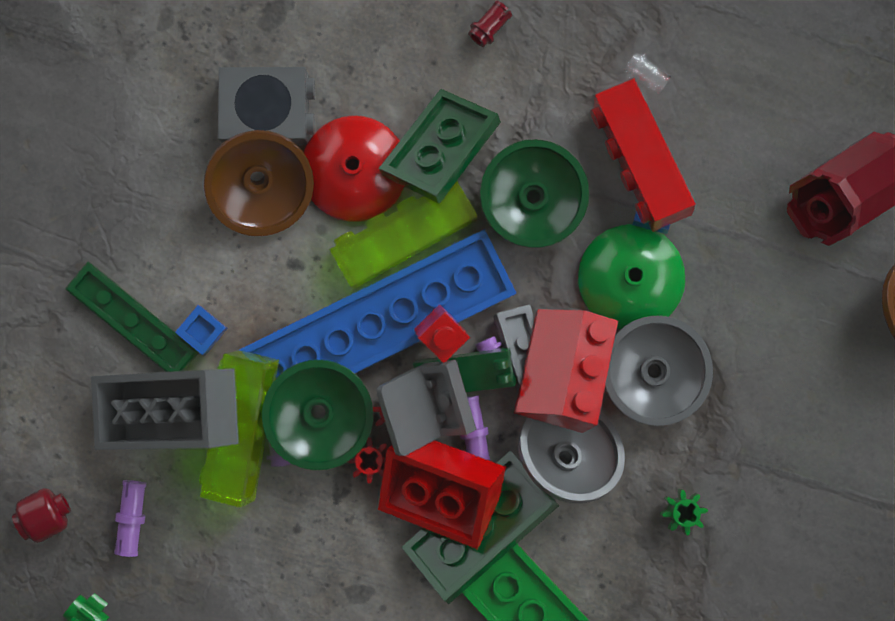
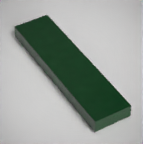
[65,261,199,372]

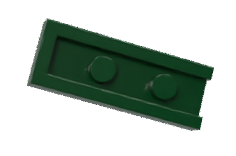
[413,348,517,392]

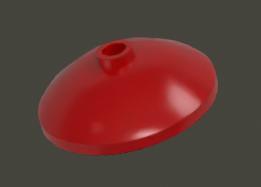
[303,116,404,222]

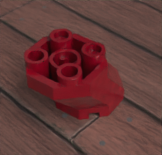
[787,132,895,246]

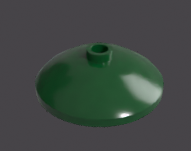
[480,139,589,248]
[262,359,373,470]

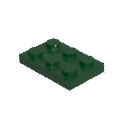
[379,89,501,204]

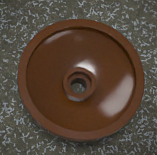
[204,130,314,236]

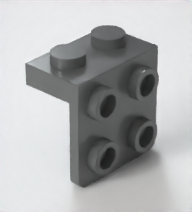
[377,360,477,456]

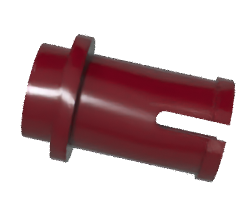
[468,1,512,47]

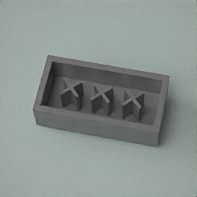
[91,368,239,450]

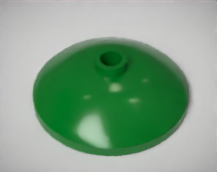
[578,224,685,330]

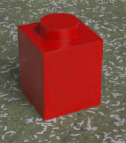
[414,304,470,363]

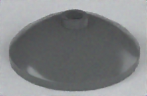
[605,316,713,426]
[518,412,625,504]

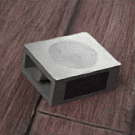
[218,67,315,145]

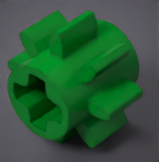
[660,489,708,536]
[63,593,109,621]

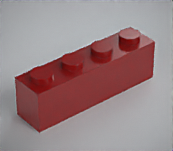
[590,78,696,232]

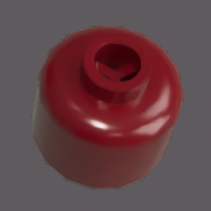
[12,488,71,543]

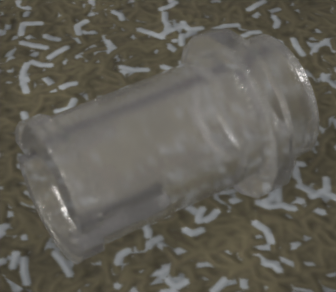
[624,52,672,95]

